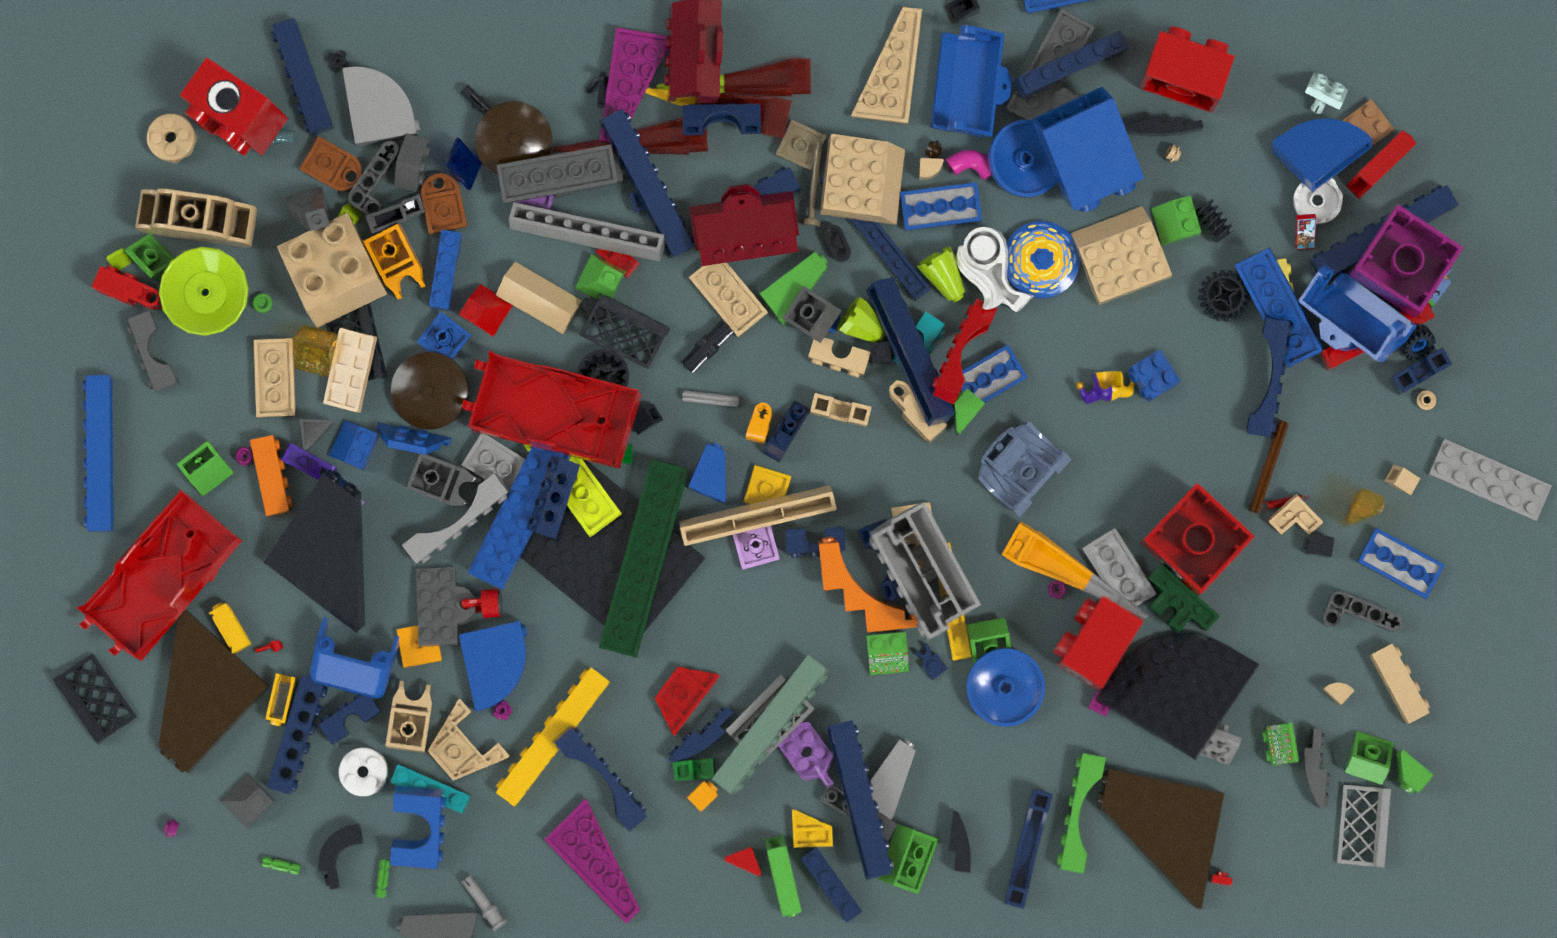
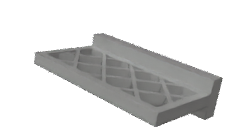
[726,675,815,764]
[1337,785,1391,868]

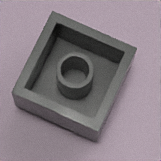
[782,286,842,343]

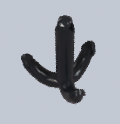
[586,71,608,108]

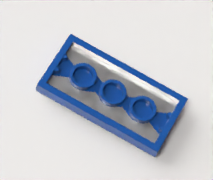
[900,182,982,231]
[961,345,1028,403]
[1357,528,1445,599]

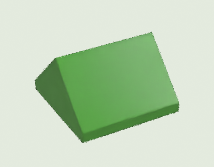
[124,234,174,282]

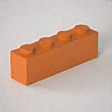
[250,435,293,517]

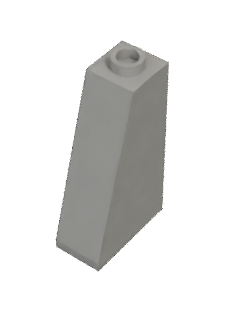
[870,739,916,820]

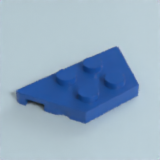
[377,422,451,455]

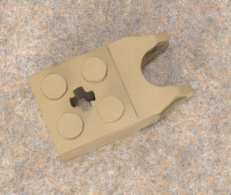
[889,380,947,444]
[385,681,432,754]

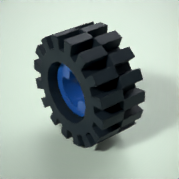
[1399,324,1436,360]

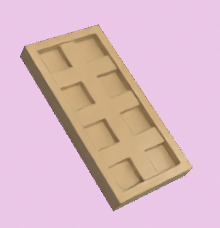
[323,328,377,413]

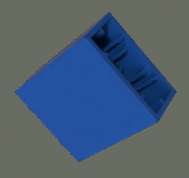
[1032,86,1144,212]

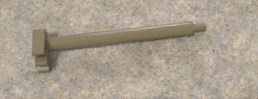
[802,142,822,227]

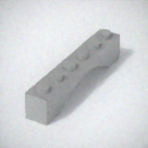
[402,473,509,564]

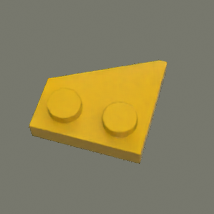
[792,810,833,848]

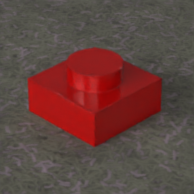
[1210,871,1233,886]

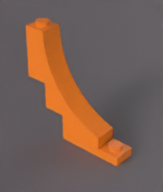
[819,537,919,632]

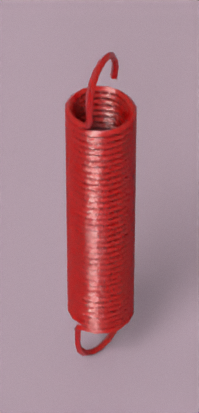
[1261,494,1310,509]

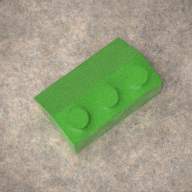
[877,824,939,894]

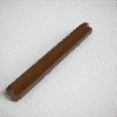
[1249,421,1289,513]

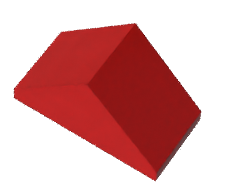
[724,847,761,877]

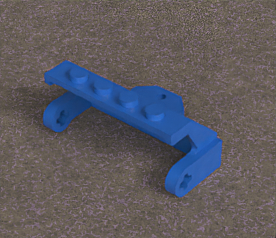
[930,25,1012,138]
[1298,265,1417,362]

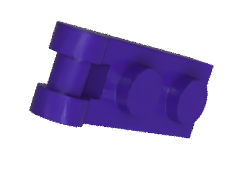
[281,443,338,480]

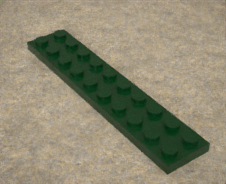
[599,459,689,658]

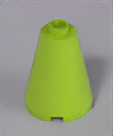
[917,246,965,302]

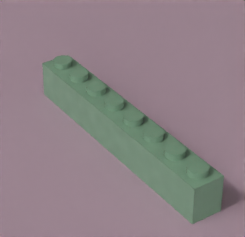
[712,655,828,795]

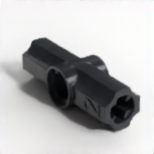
[681,320,733,374]

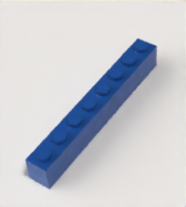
[83,375,114,532]

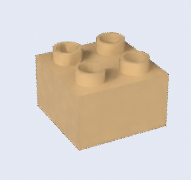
[277,213,387,328]

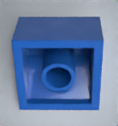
[328,420,380,471]

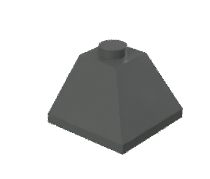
[220,773,275,829]

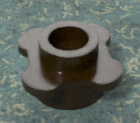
[926,140,942,159]

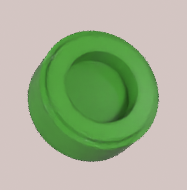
[253,293,273,313]

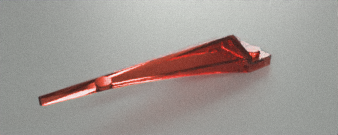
[553,117,708,155]

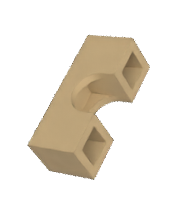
[808,337,871,378]
[810,393,872,428]

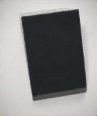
[944,0,980,23]

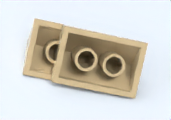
[496,262,582,334]

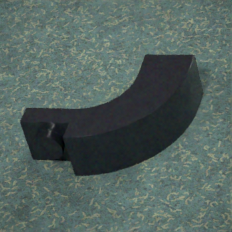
[318,824,364,890]

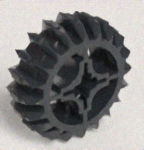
[1198,270,1250,322]

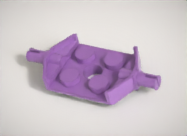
[779,722,834,788]

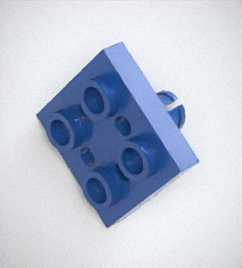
[417,312,471,359]

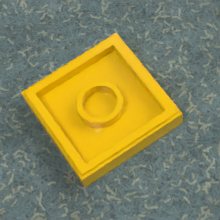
[743,465,792,504]

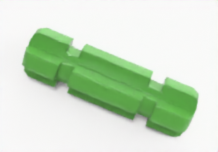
[262,857,301,875]
[375,859,390,898]

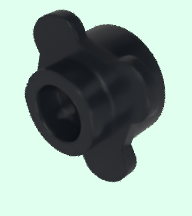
[328,50,349,72]

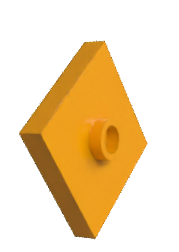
[396,625,442,668]

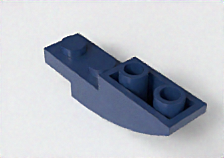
[669,707,733,762]

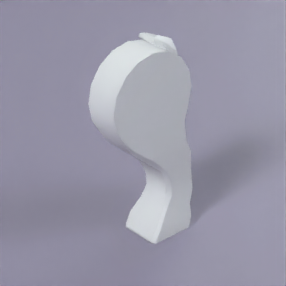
[955,226,1034,312]

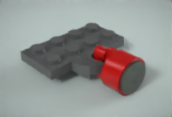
[416,567,503,647]

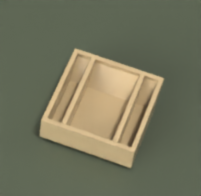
[820,134,905,225]
[1070,206,1172,305]

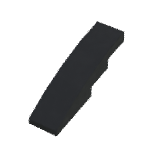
[1124,116,1204,137]

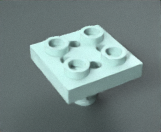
[1305,73,1348,114]

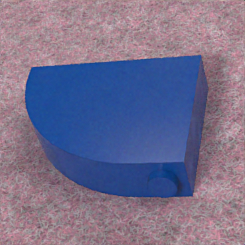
[1272,119,1372,193]
[459,621,528,712]

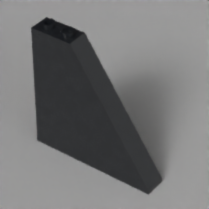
[264,469,365,633]

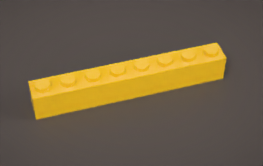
[496,668,610,807]

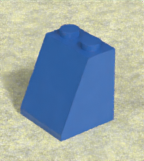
[688,442,727,505]

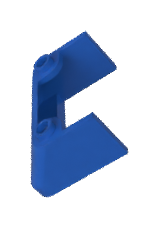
[310,617,399,699]

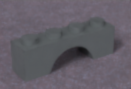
[127,311,179,393]

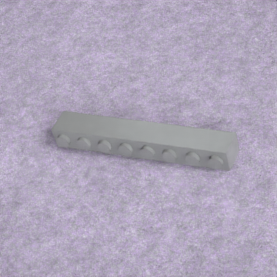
[509,202,665,262]

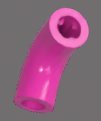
[945,150,992,181]

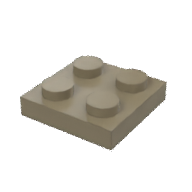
[776,120,827,172]

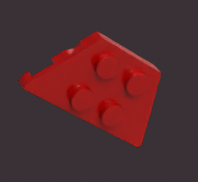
[655,667,720,736]

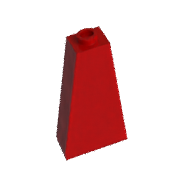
[1346,130,1417,199]

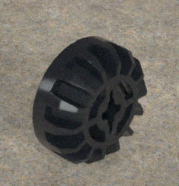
[577,350,629,387]

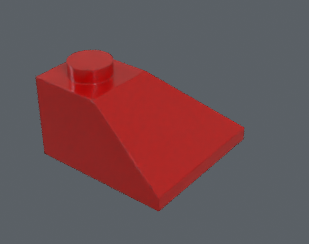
[459,284,513,337]

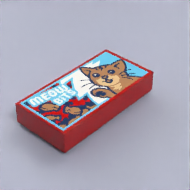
[1295,214,1316,250]

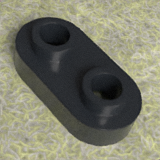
[824,225,851,262]

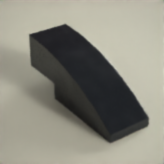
[365,192,425,233]
[949,811,971,873]

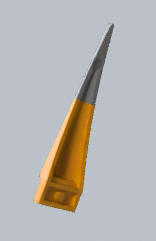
[1002,521,1148,618]

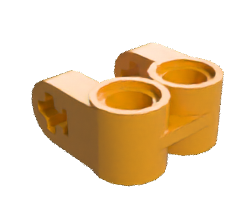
[745,403,772,444]

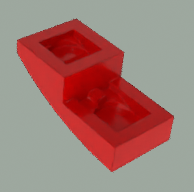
[596,249,640,279]

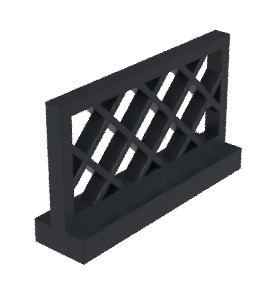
[579,292,670,369]
[326,303,387,381]
[53,653,137,745]

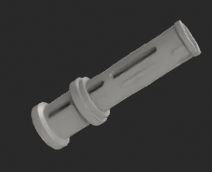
[461,875,508,931]

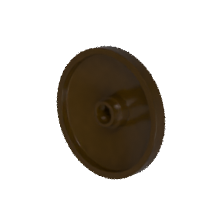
[475,101,553,175]
[391,352,469,429]

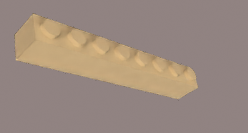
[679,485,837,546]

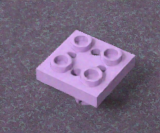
[733,526,780,570]

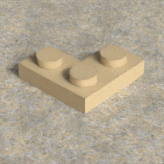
[1268,493,1323,535]

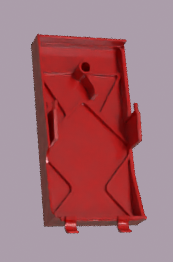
[461,351,642,469]
[76,490,242,661]

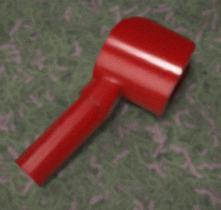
[255,640,284,653]

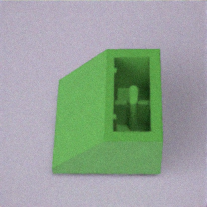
[177,441,234,497]

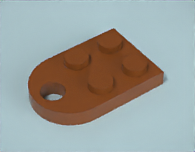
[299,136,363,192]
[421,173,468,235]

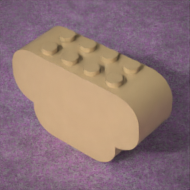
[135,189,258,248]

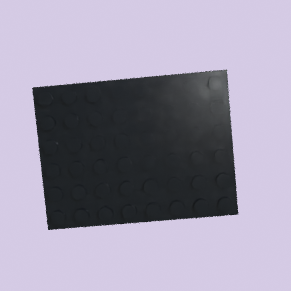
[520,460,706,633]

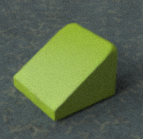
[336,203,363,225]
[106,248,132,271]

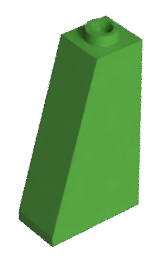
[760,252,828,326]
[765,835,802,917]

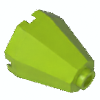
[836,297,885,343]

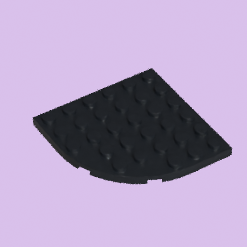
[1096,633,1259,760]

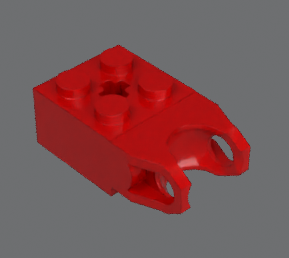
[91,265,162,310]

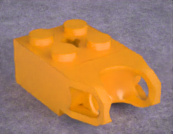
[363,224,426,300]

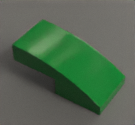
[673,758,716,781]

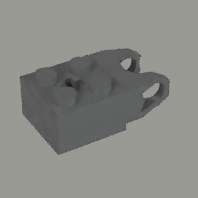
[406,454,482,508]

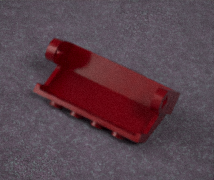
[664,0,723,105]
[689,184,799,266]

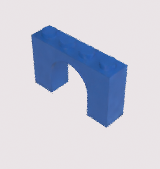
[390,786,446,869]

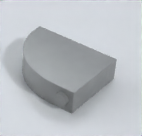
[342,67,420,147]

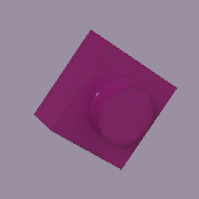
[1088,691,1109,717]

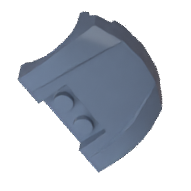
[978,422,1071,517]

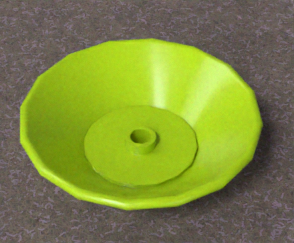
[159,247,249,336]

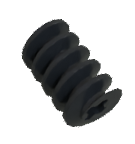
[1196,199,1233,243]

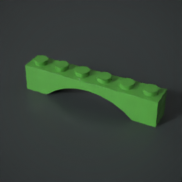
[1057,753,1106,874]

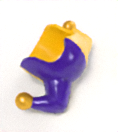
[1075,371,1136,404]

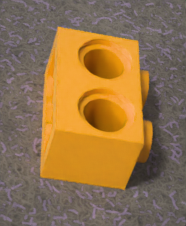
[687,781,718,812]

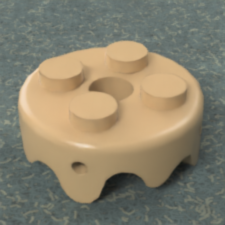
[147,114,197,164]

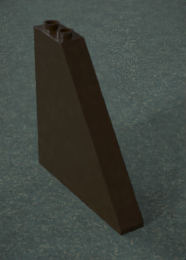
[159,609,270,773]
[1097,769,1225,909]

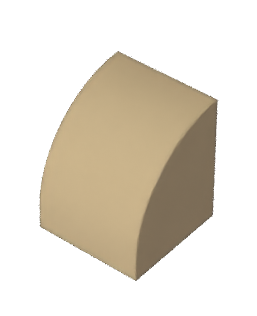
[919,158,944,180]
[1384,465,1420,495]
[1322,683,1355,705]

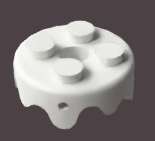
[1293,178,1343,225]
[339,747,389,796]

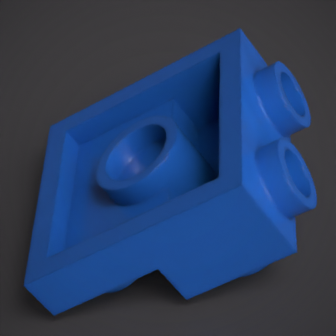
[1127,349,1181,403]

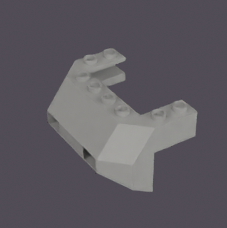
[869,502,981,639]

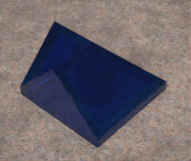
[445,137,482,190]

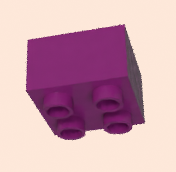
[1349,205,1464,318]

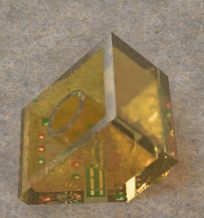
[293,325,338,377]
[1342,488,1385,527]

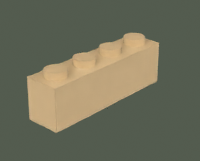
[1369,644,1430,724]

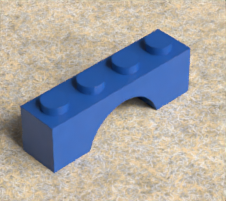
[429,230,463,312]

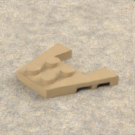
[428,699,510,781]

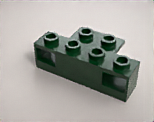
[1147,564,1220,633]

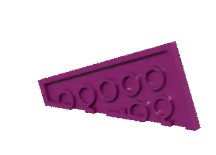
[599,27,669,143]
[544,799,641,924]

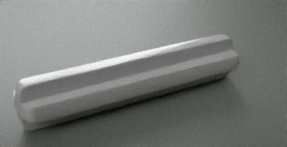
[682,390,740,407]

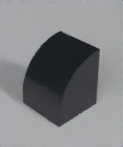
[633,404,663,435]

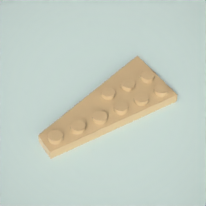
[851,7,922,124]

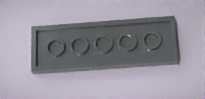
[1005,8,1095,120]
[497,145,618,204]

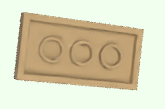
[689,263,768,337]
[254,338,296,418]

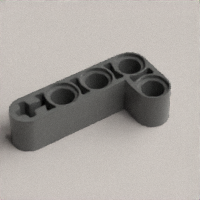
[348,141,400,215]
[1321,591,1403,632]

